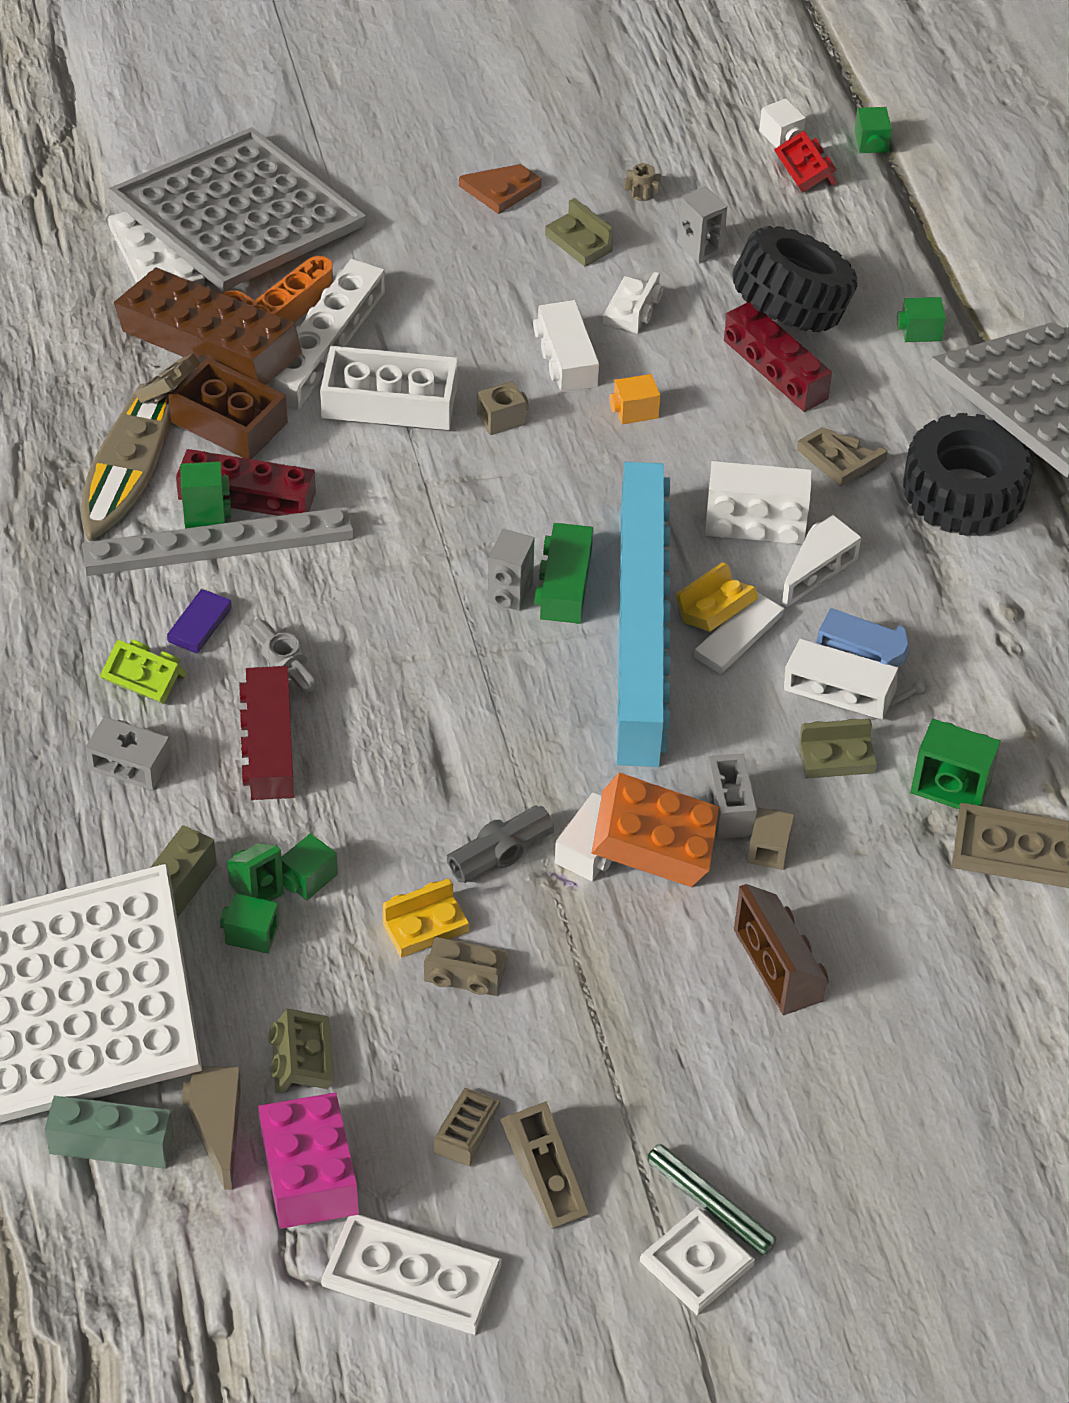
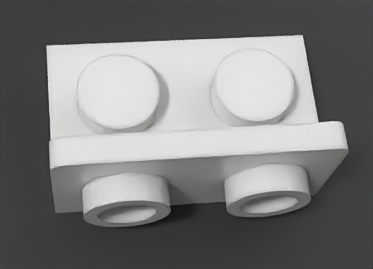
[603,272,663,334]

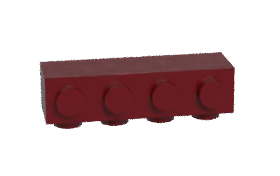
[724,302,832,412]
[176,449,316,516]

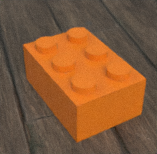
[591,772,719,887]

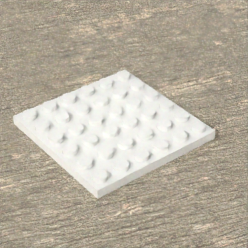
[0,864,202,1123]

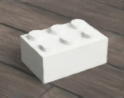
[705,461,812,544]

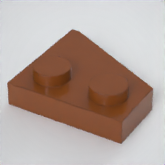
[459,164,542,214]

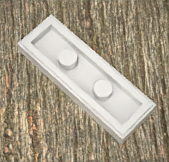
[694,592,784,675]

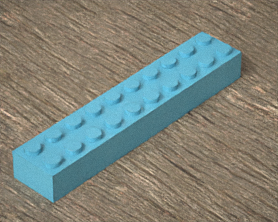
[617,462,670,767]

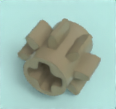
[624,163,662,201]

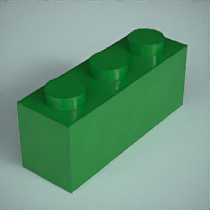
[535,522,594,624]

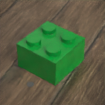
[910,718,1001,809]

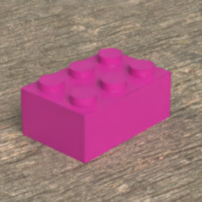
[258,1092,359,1229]

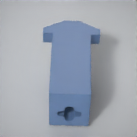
[816,608,910,667]

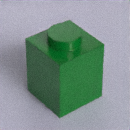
[854,107,892,153]
[897,297,946,342]
[281,833,338,901]
[220,893,279,954]

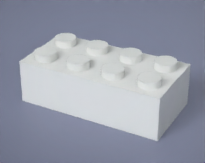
[320,346,457,430]

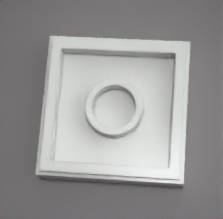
[640,1207,755,1315]

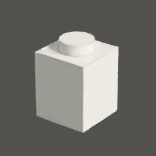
[759,98,806,148]

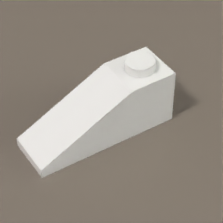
[782,515,861,608]

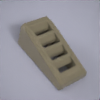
[434,1087,500,1167]

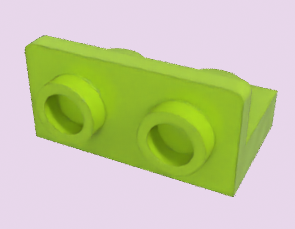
[99,639,187,705]

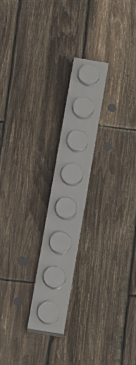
[82,507,353,576]

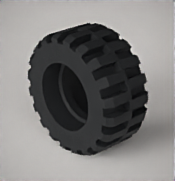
[732,226,858,332]
[903,413,1033,536]

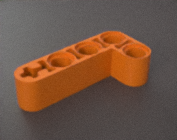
[222,256,333,323]

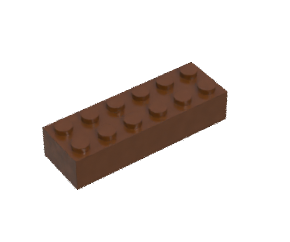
[114,267,302,385]

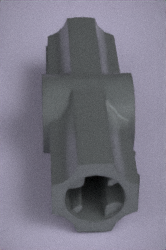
[447,805,554,883]

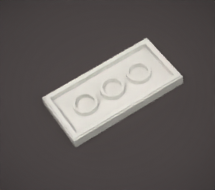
[321,1215,502,1335]

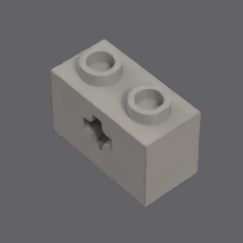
[677,186,728,264]
[85,716,171,790]
[704,753,757,839]

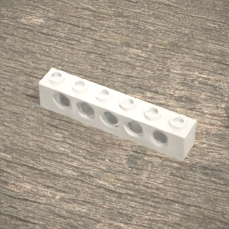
[266,259,385,410]

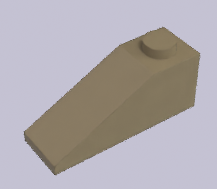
[183,1066,241,1190]
[500,1101,589,1229]

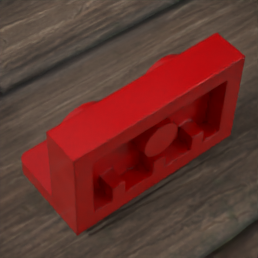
[774,130,837,193]

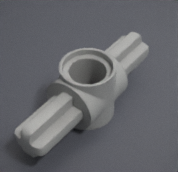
[249,619,320,694]

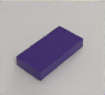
[167,588,232,654]

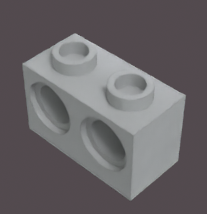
[488,528,535,611]

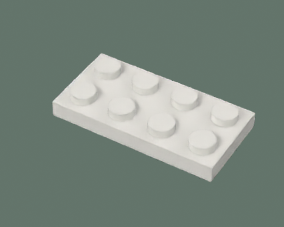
[108,212,205,287]

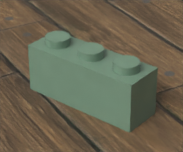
[45,1096,174,1169]

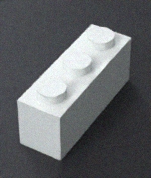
[533,300,599,393]
[784,639,898,720]

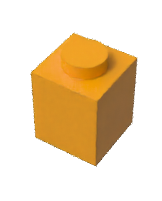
[609,374,661,425]

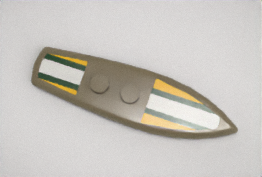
[81,383,174,541]

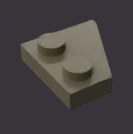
[134,353,201,403]
[797,427,888,487]

